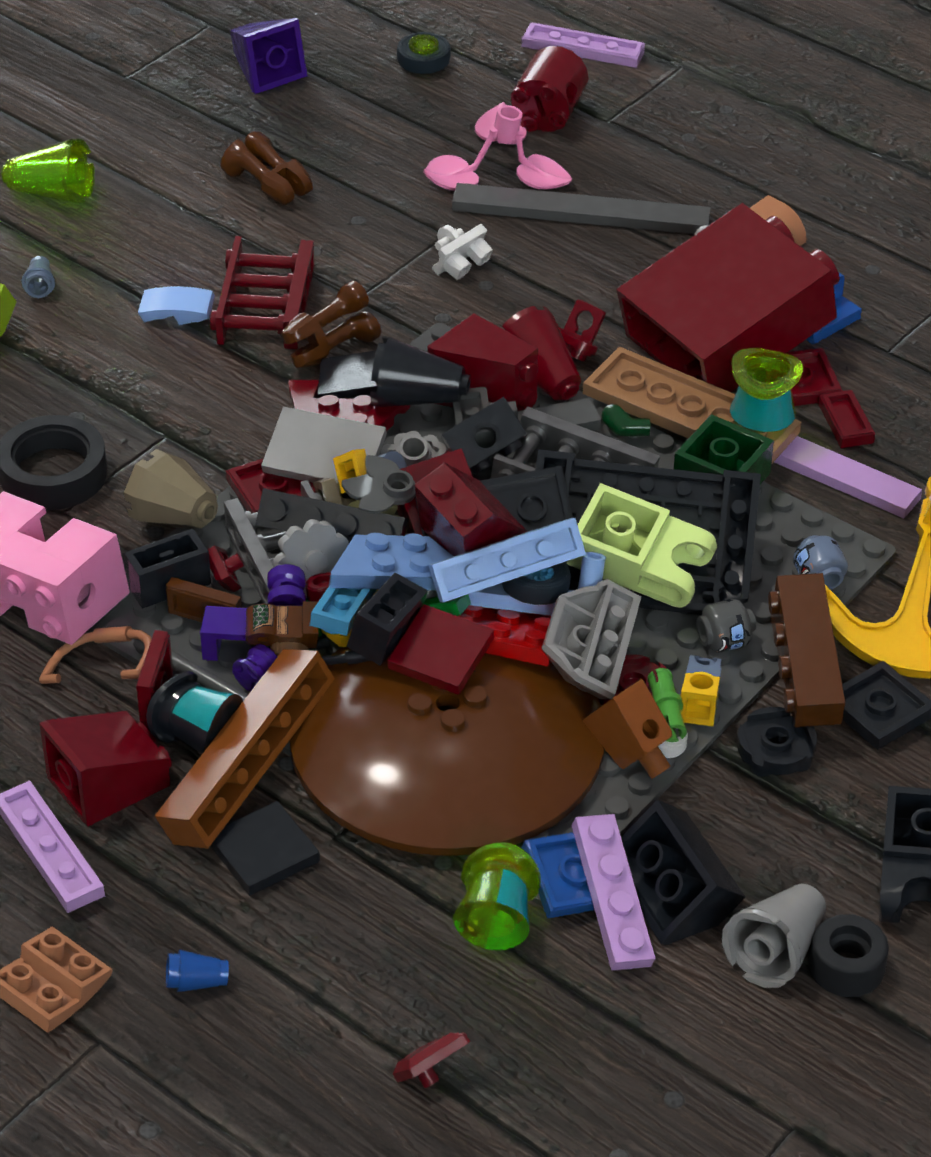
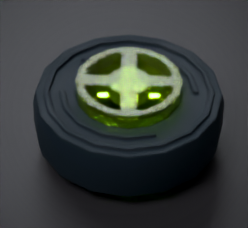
[397,32,451,74]

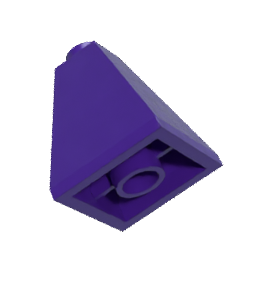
[230,18,307,94]

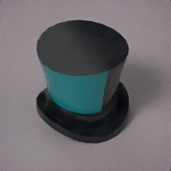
[146,671,243,755]

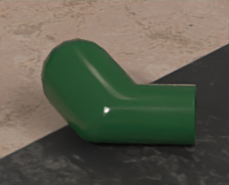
[601,404,650,436]

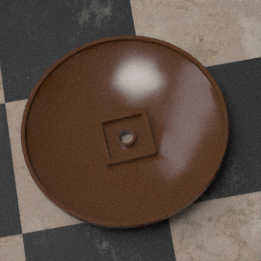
[289,646,605,856]

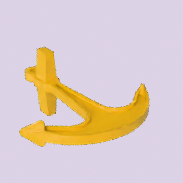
[825,477,931,679]

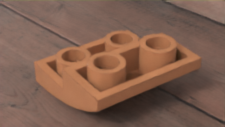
[0,926,112,1033]

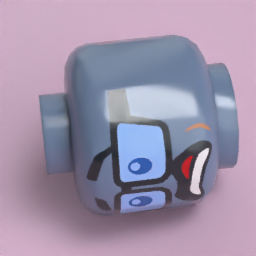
[793,535,848,590]

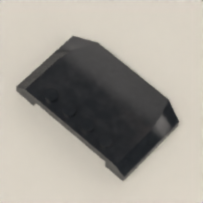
[536,449,761,615]

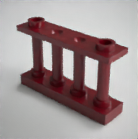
[210,236,315,349]

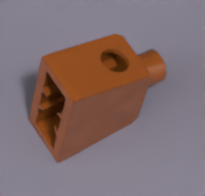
[582,679,672,779]

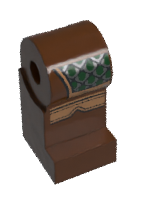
[245,601,319,648]

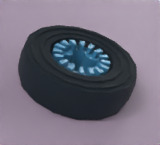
[502,562,571,605]

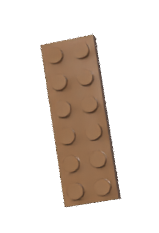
[583,346,801,463]

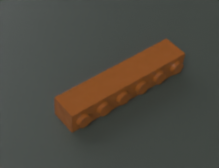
[155,649,335,849]

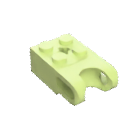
[567,483,717,608]

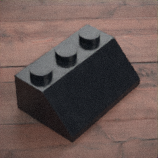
[621,799,746,945]

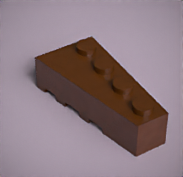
[768,573,845,727]

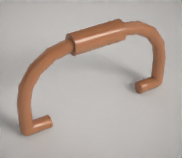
[39,626,152,684]

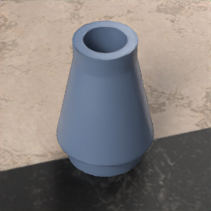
[21,256,55,298]

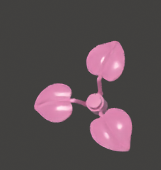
[424,102,572,191]

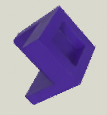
[200,606,247,661]

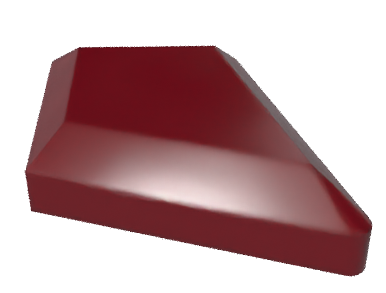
[208,545,245,592]
[393,1033,471,1088]

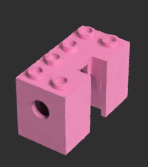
[0,491,130,645]

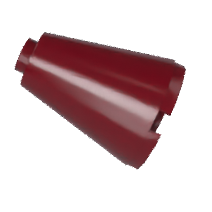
[502,306,581,400]

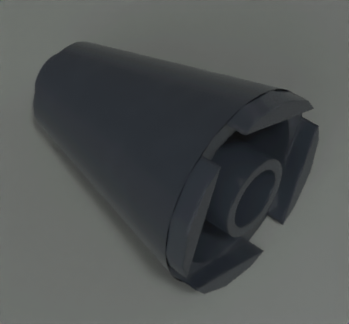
[370,336,471,407]

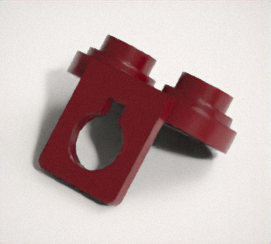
[558,299,606,362]

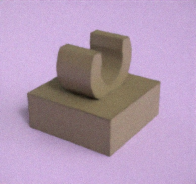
[313,478,356,506]

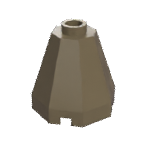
[124,449,218,529]

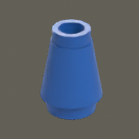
[166,949,229,992]

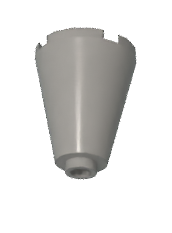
[722,884,826,988]

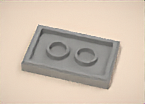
[261,406,387,483]

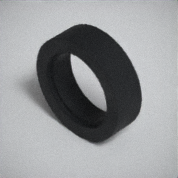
[0,415,107,510]

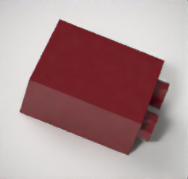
[616,203,840,392]

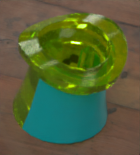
[730,348,803,432]
[453,842,541,950]

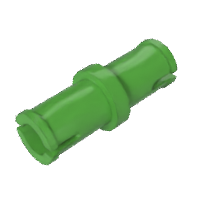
[647,668,687,742]

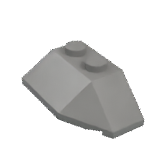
[542,579,641,700]

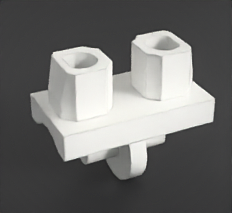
[432,224,493,280]

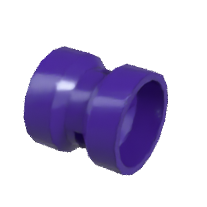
[267,564,306,606]

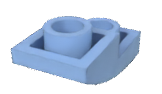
[138,286,215,325]

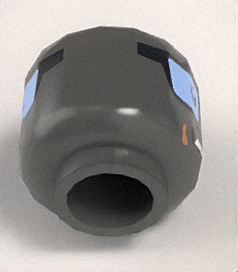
[696,599,756,653]

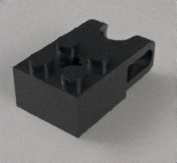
[879,786,931,923]

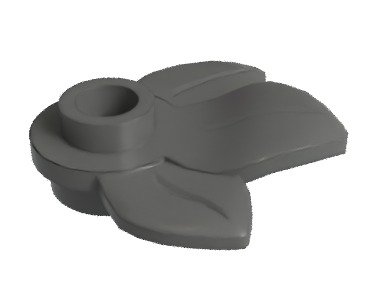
[342,455,416,513]

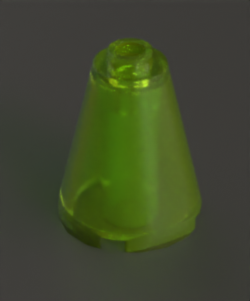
[1,138,95,203]

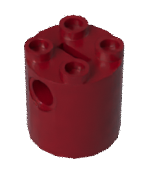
[511,46,589,132]

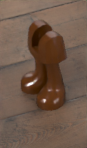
[220,131,313,206]
[281,281,381,368]

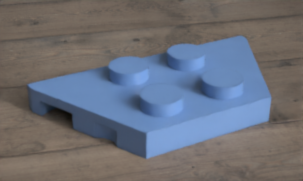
[329,532,453,590]

